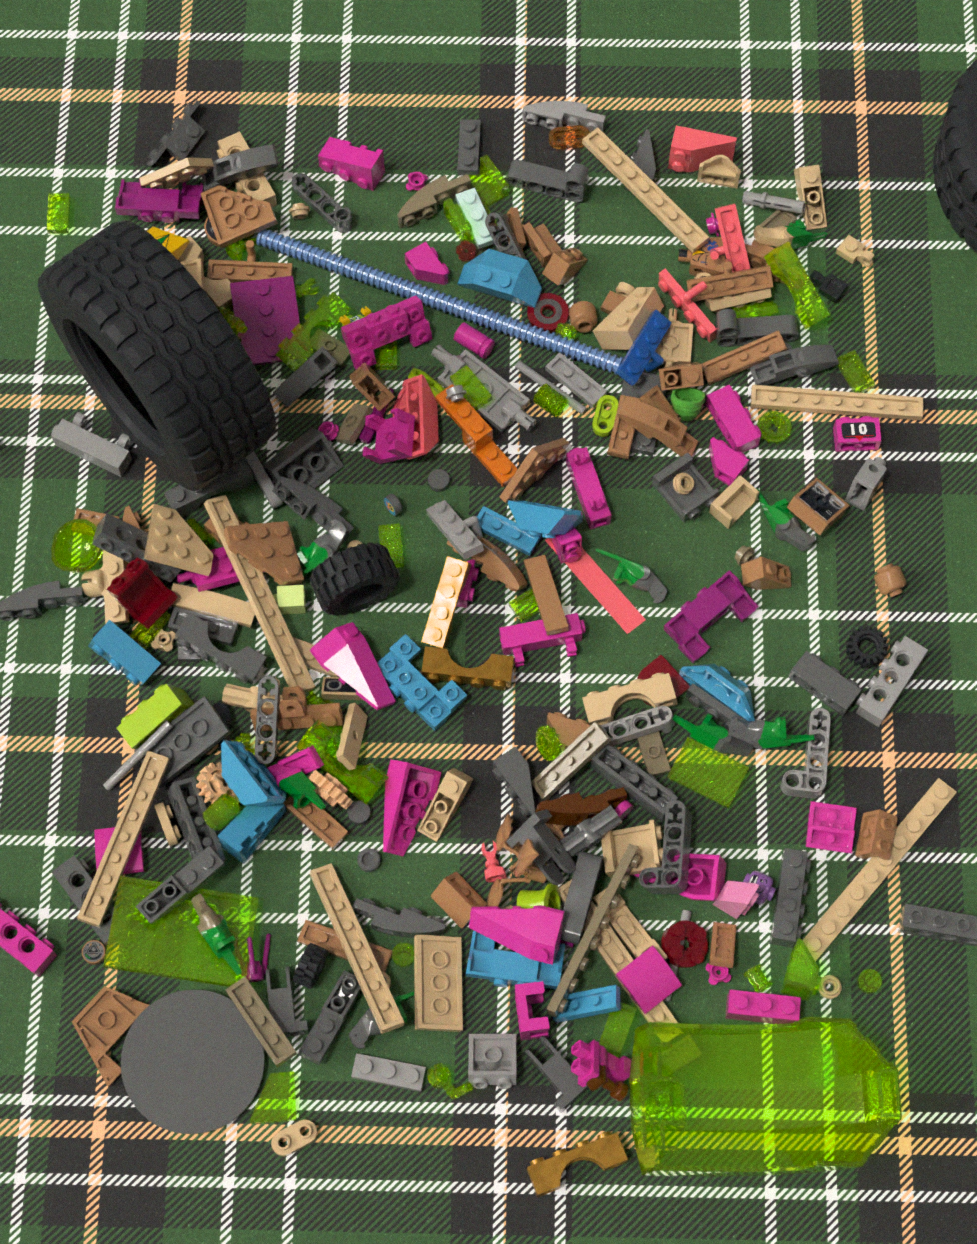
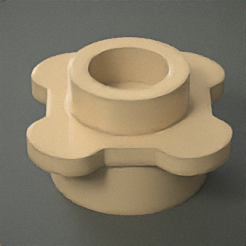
[151,628,175,652]

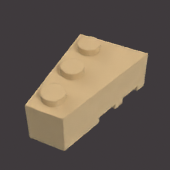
[593,287,664,350]

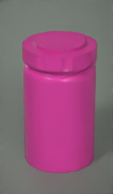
[453,322,495,359]

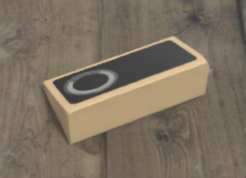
[321,677,364,701]

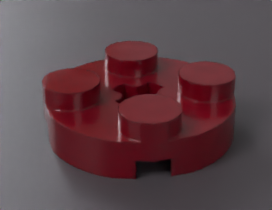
[661,920,708,968]

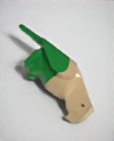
[754,219,827,252]

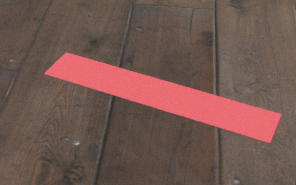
[545,538,646,634]

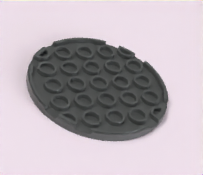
[121,990,265,1134]

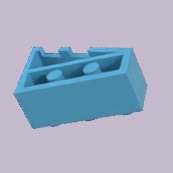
[88,620,161,686]
[217,803,286,864]

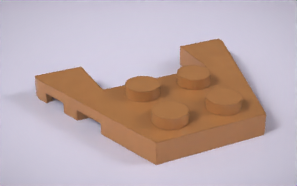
[72,986,149,1087]

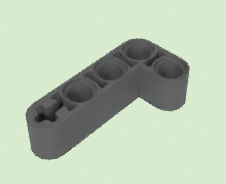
[506,160,589,202]
[715,309,799,347]
[639,800,692,894]
[561,851,604,945]

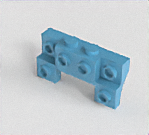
[377,634,467,731]
[466,931,565,989]

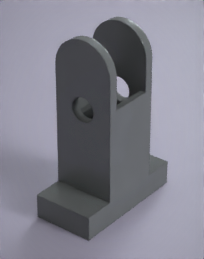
[506,809,576,885]
[266,966,309,1037]
[524,1036,589,1113]

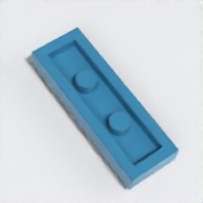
[477,506,541,556]
[553,985,620,1023]

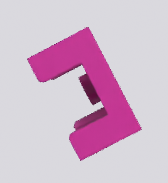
[362,408,415,464]
[515,981,550,1041]

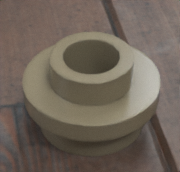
[734,545,755,566]

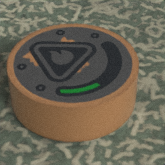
[82,940,106,965]

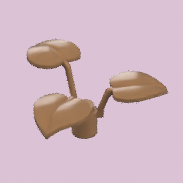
[487,814,547,907]

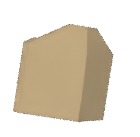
[697,155,741,189]

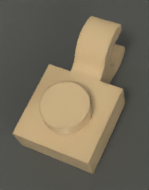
[836,235,875,268]

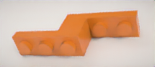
[435,384,518,487]

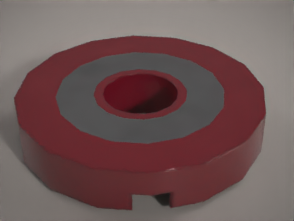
[527,293,569,333]

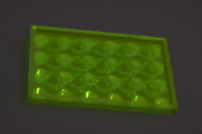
[103,876,259,987]

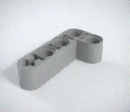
[780,708,831,798]

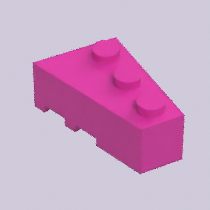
[318,137,385,191]

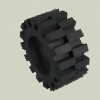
[846,625,888,669]
[293,943,328,989]

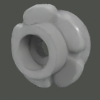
[446,385,466,403]

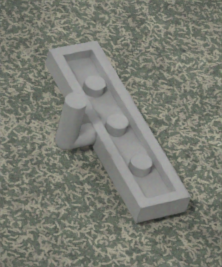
[426,500,484,560]

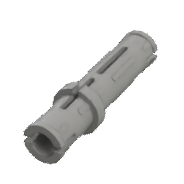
[742,191,806,215]

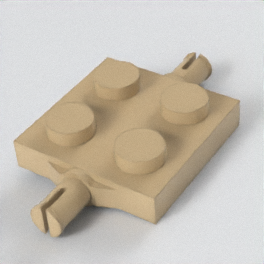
[649,308,693,368]

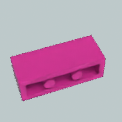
[705,385,761,453]
[725,990,801,1026]

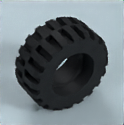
[310,543,399,616]

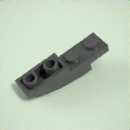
[201,144,279,191]
[750,345,839,386]
[272,477,354,544]
[0,581,86,621]
[136,846,225,924]
[353,898,447,938]
[298,970,361,1065]

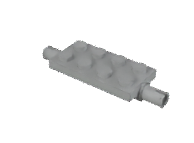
[431,345,537,432]

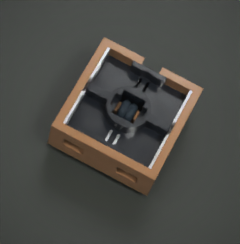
[787,478,850,535]

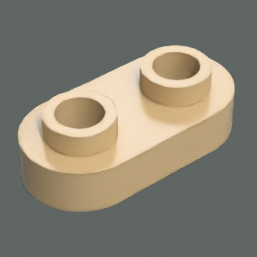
[154,802,181,847]
[271,1120,318,1157]

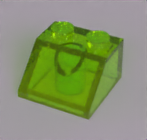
[781,938,822,1001]

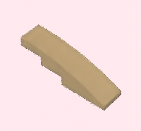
[171,583,255,628]

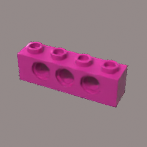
[0,903,57,977]

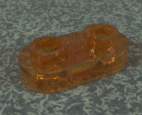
[549,125,589,149]

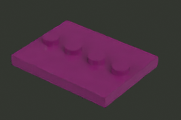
[230,276,305,366]

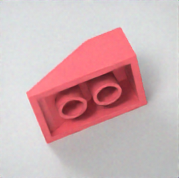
[668,126,737,173]

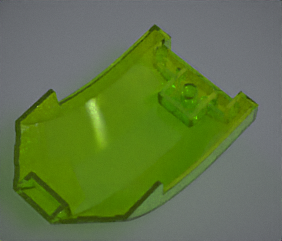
[629,1017,902,1177]

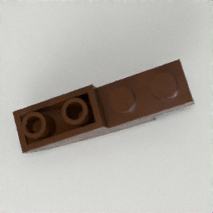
[535,787,627,826]

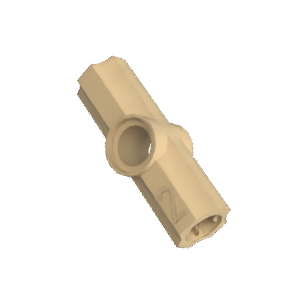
[222,684,283,713]

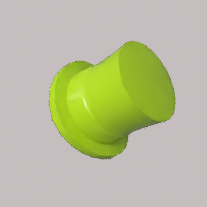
[517,883,561,910]

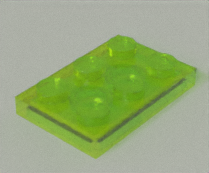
[667,737,749,809]

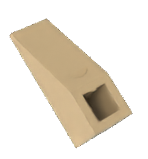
[794,165,827,230]
[417,768,473,842]

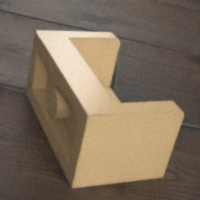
[709,475,759,529]

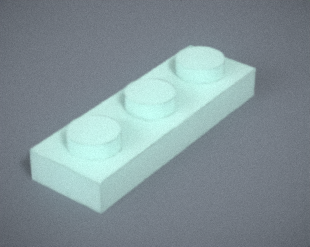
[455,188,495,249]

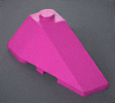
[310,622,395,710]
[383,760,441,856]
[633,854,727,901]
[469,906,564,965]

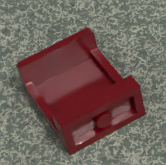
[106,557,178,629]

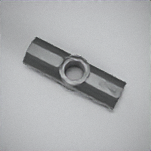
[559,805,623,858]

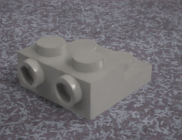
[468,1034,516,1089]

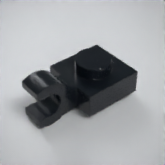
[808,270,848,303]

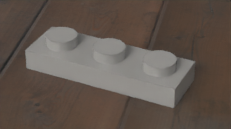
[545,352,607,409]
[351,1053,426,1092]

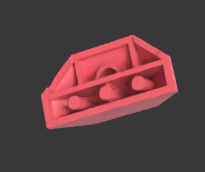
[393,374,439,460]

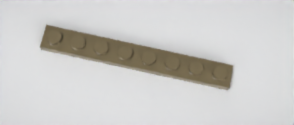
[547,843,641,1018]

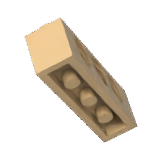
[217,132,277,208]

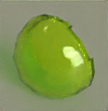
[51,519,103,573]

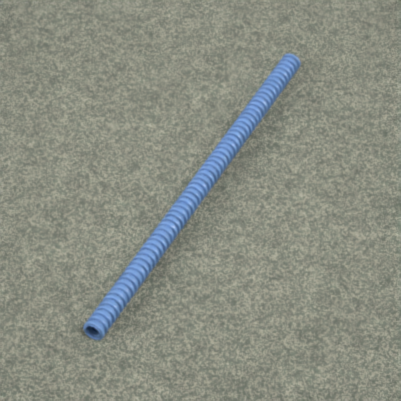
[256,229,624,375]

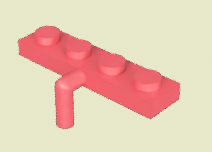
[710,203,750,272]
[658,268,717,343]

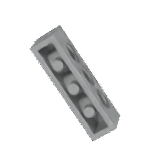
[856,636,928,727]

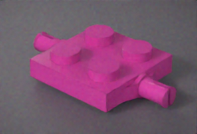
[176,547,239,592]

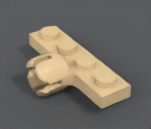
[81,550,129,624]

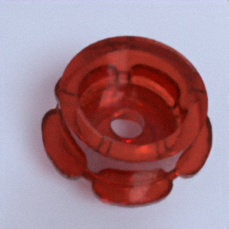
[456,240,476,261]

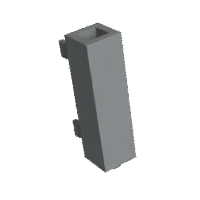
[51,412,132,477]

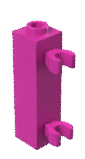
[566,447,611,530]
[499,613,585,667]

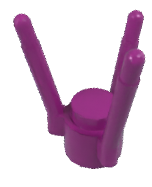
[231,933,271,983]

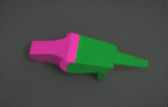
[267,764,326,810]

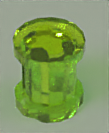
[743,964,773,993]

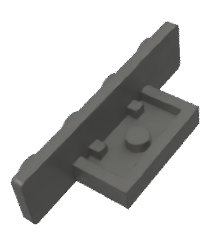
[147,100,206,167]

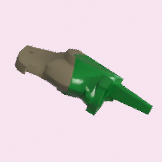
[191,893,242,976]

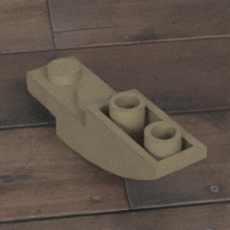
[397,174,471,228]

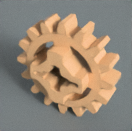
[196,762,239,811]
[308,770,353,809]

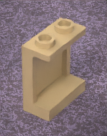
[601,820,664,879]

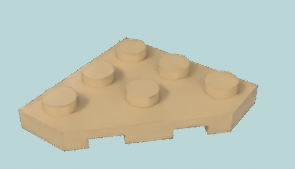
[144,504,213,576]

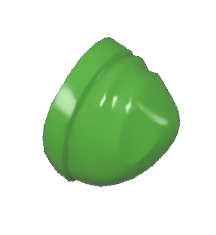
[671,387,705,421]

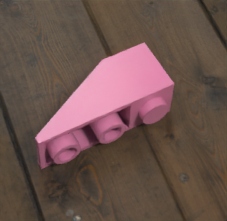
[713,881,759,919]

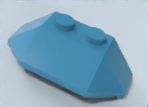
[457,249,542,308]
[508,500,583,538]
[679,664,755,722]
[221,740,287,806]

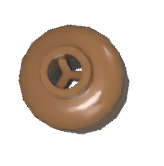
[569,301,598,333]
[874,563,907,597]

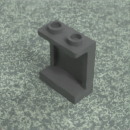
[652,453,720,523]

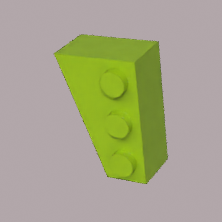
[117,684,194,749]

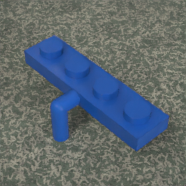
[616,310,672,386]

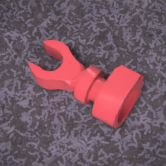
[481,841,506,883]

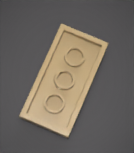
[414,935,463,1032]

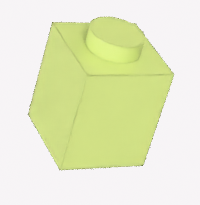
[273,585,306,615]

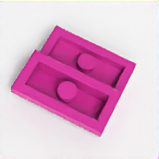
[806,801,857,854]
[94,827,144,874]
[616,946,682,1014]

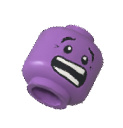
[743,870,776,905]

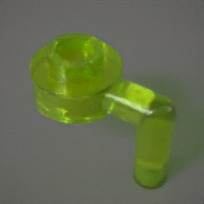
[427,1063,473,1100]

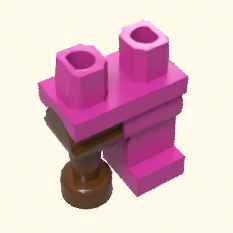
[571,1040,631,1102]

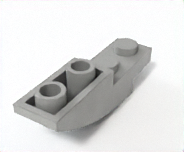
[522,101,606,132]

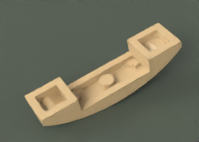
[593,888,668,960]

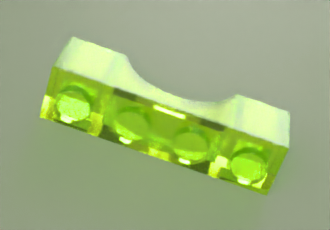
[764,241,830,330]
[275,292,351,372]
[296,719,389,805]

